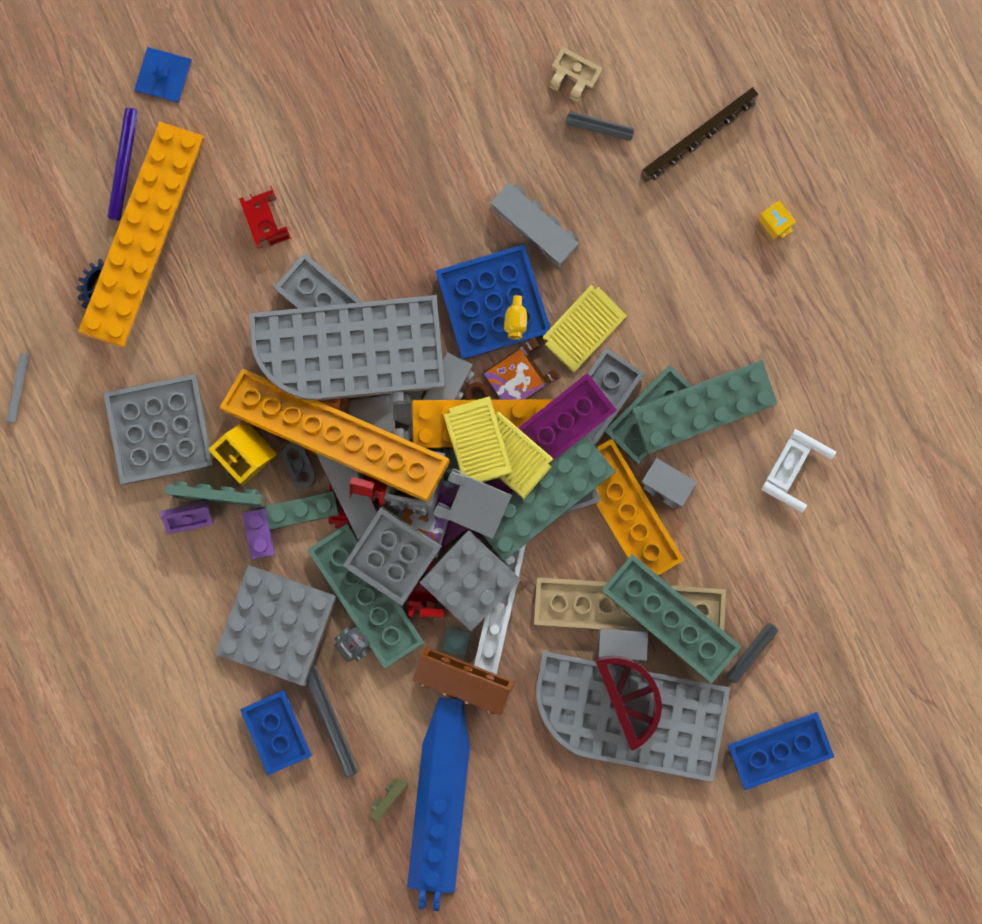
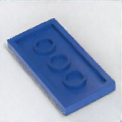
[728,712,834,790]

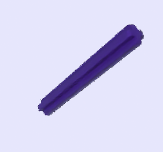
[107,108,138,221]

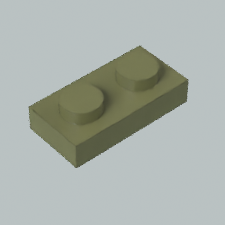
[370,777,408,822]

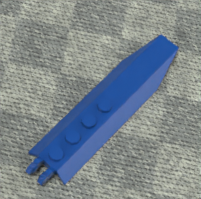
[407,697,470,912]

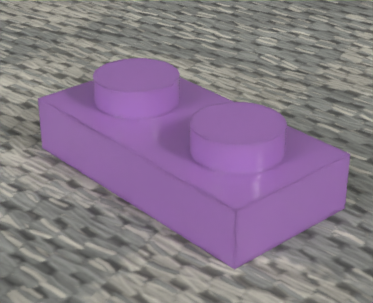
[161,501,213,534]
[242,509,275,560]

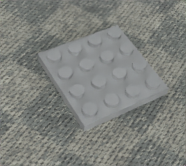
[104,374,214,485]
[216,565,337,686]

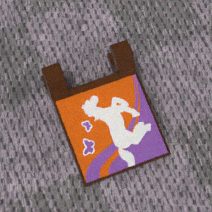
[482,337,561,400]

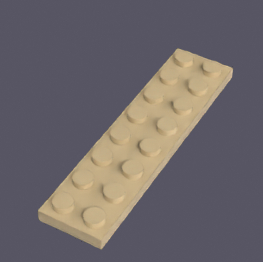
[534,578,726,632]

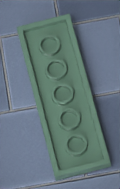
[631,360,777,453]
[483,435,616,561]
[307,524,425,669]
[601,554,742,684]

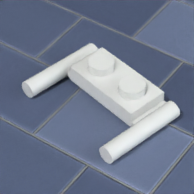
[761,429,836,513]

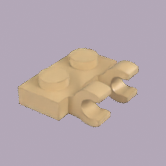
[549,47,603,103]

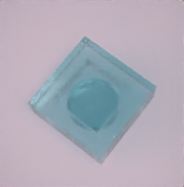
[442,627,470,656]

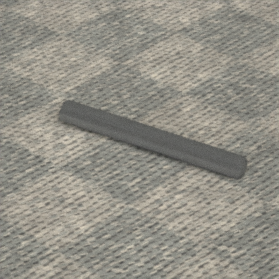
[307,664,358,777]

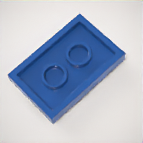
[240,690,313,775]

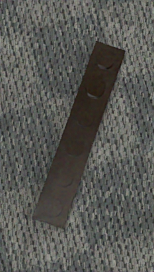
[641,87,758,182]

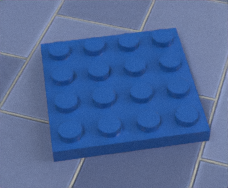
[436,244,550,360]

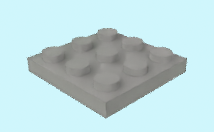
[343,506,442,605]
[419,530,521,631]

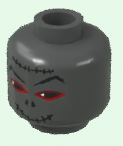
[334,626,369,662]

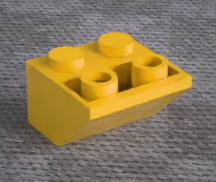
[208,421,278,487]

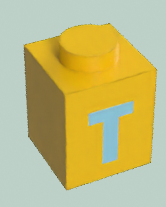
[758,200,796,240]

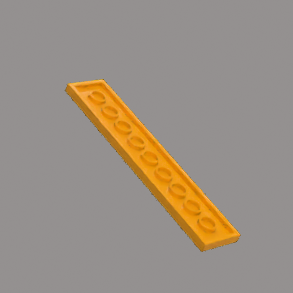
[78,121,204,348]
[220,368,450,502]

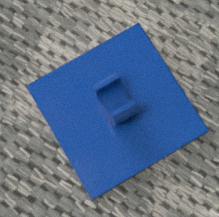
[134,47,192,103]

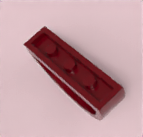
[595,656,662,751]

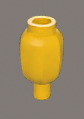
[504,295,527,339]

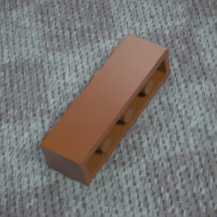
[413,647,515,715]

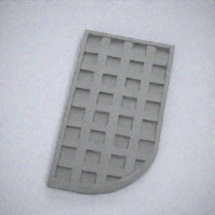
[249,295,445,401]
[536,651,730,782]

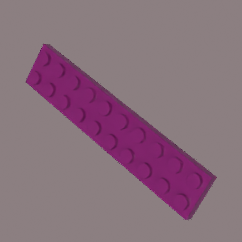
[436,373,617,549]

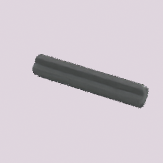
[566,111,634,141]
[726,623,778,683]

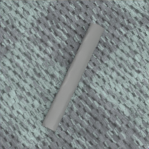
[6,353,30,423]

